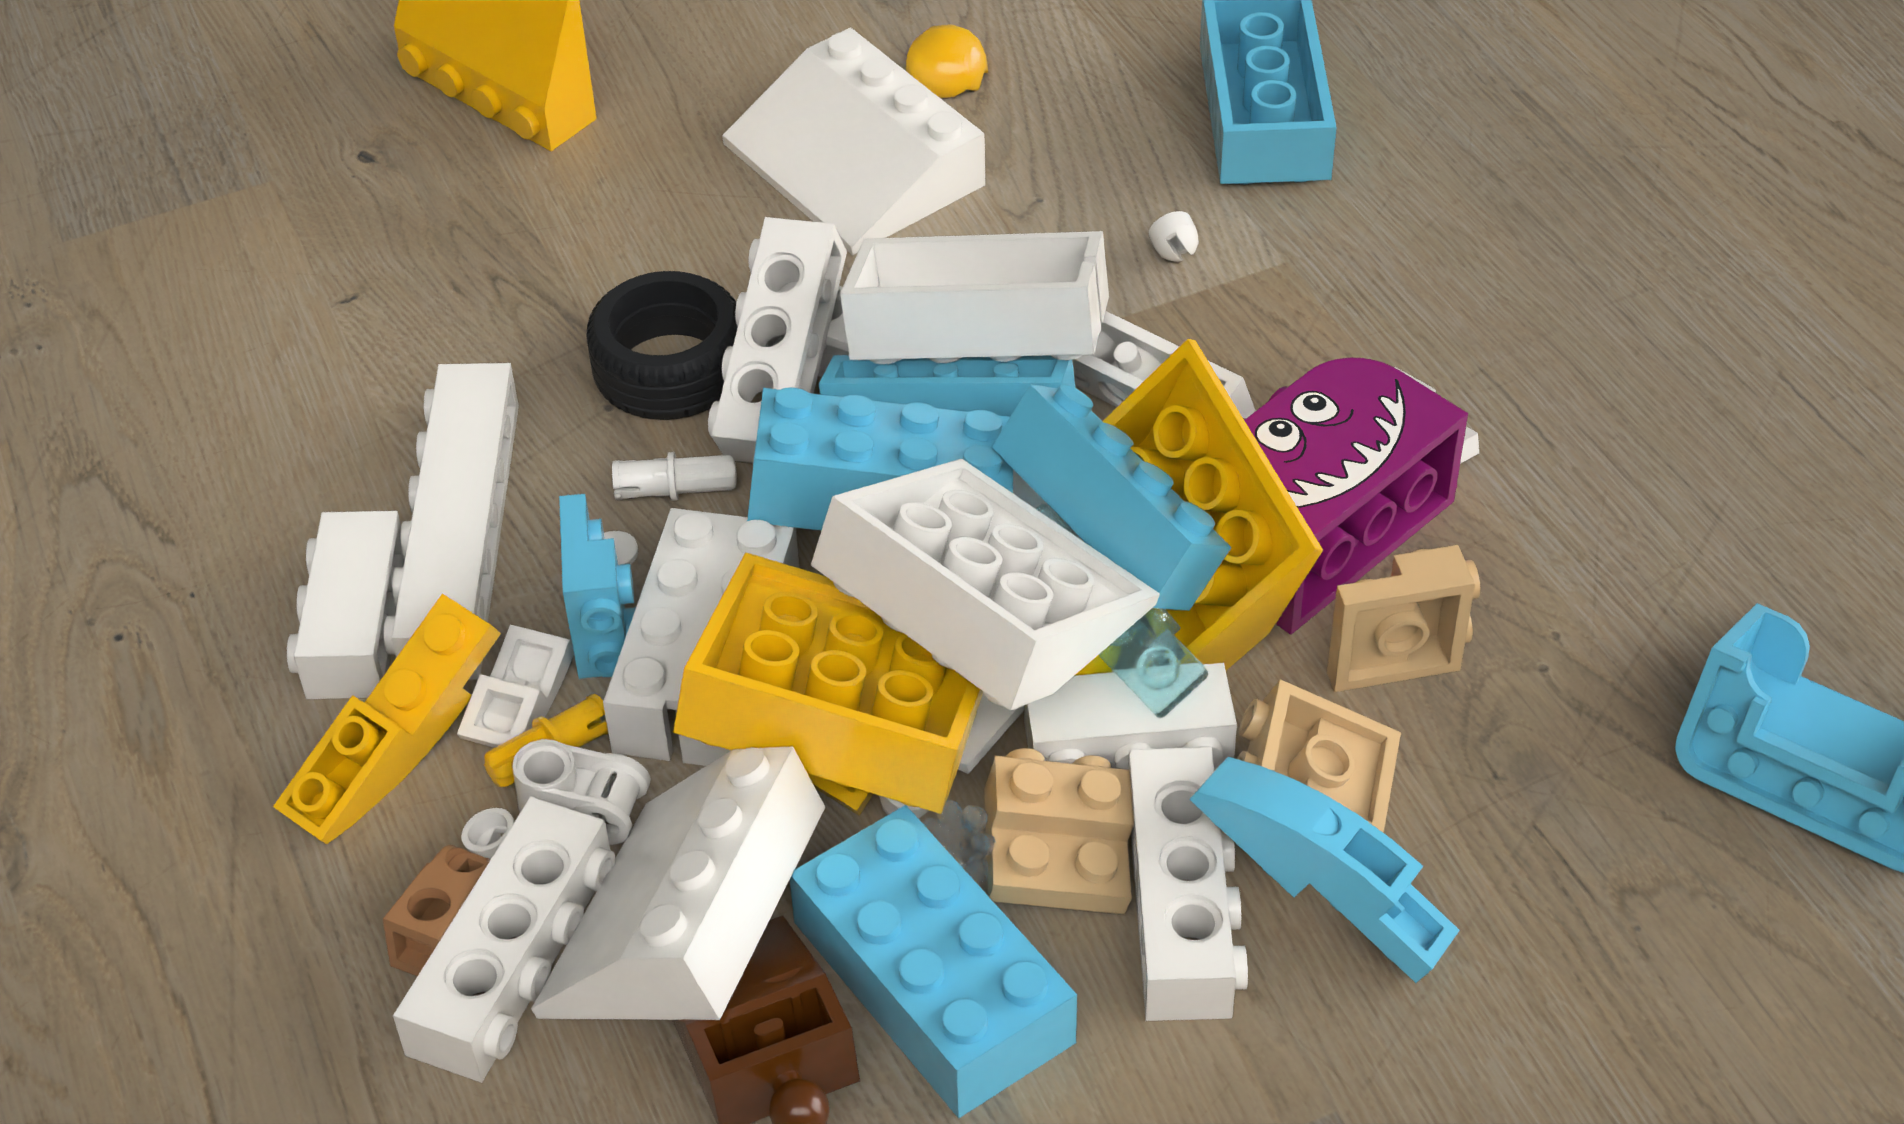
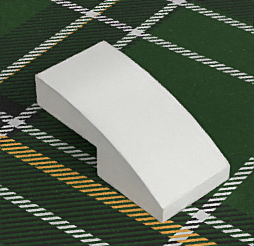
[457,625,574,748]

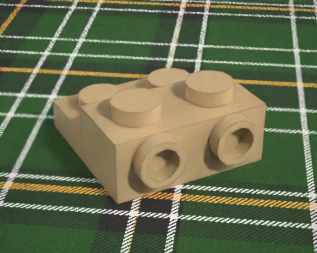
[1327,545,1480,692]
[1237,679,1401,833]
[984,748,1134,915]

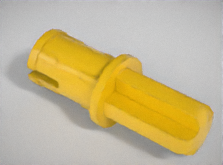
[484,694,609,787]

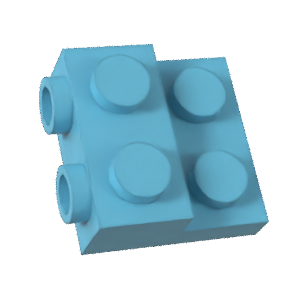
[559,494,636,679]

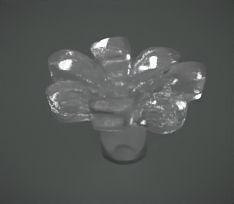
[923,799,996,884]

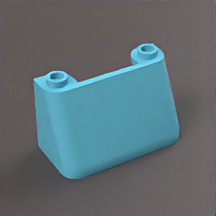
[1675,603,1904,873]

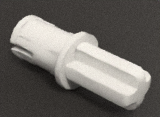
[612,452,737,501]

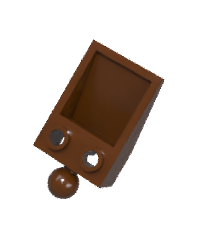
[672,915,860,1124]

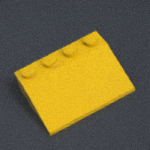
[394,0,597,151]
[1103,339,1323,671]
[673,552,983,814]

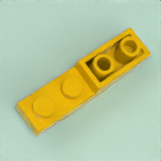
[273,593,501,844]

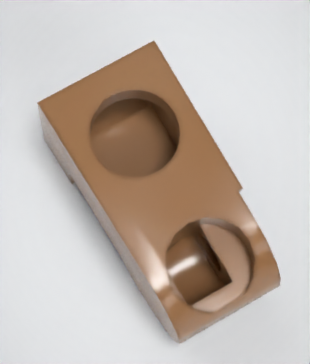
[383,844,491,976]

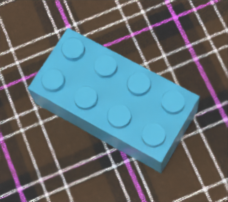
[1200,0,1337,184]
[747,387,1013,530]
[790,805,1077,1119]

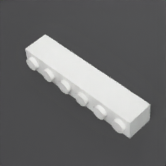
[384,363,519,680]

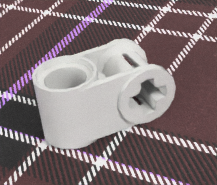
[512,739,651,845]

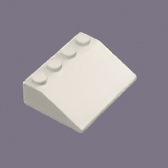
[722,27,985,255]
[811,459,1160,711]
[531,746,825,1020]

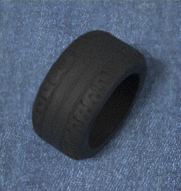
[586,271,738,420]

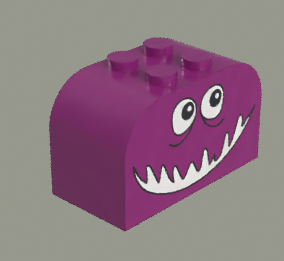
[1243,357,1468,635]

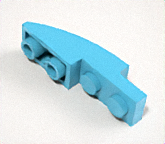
[1189,757,1460,983]

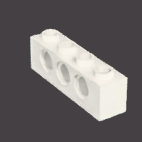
[708,217,847,463]
[1073,311,1256,418]
[1128,747,1248,1021]
[393,796,615,1083]

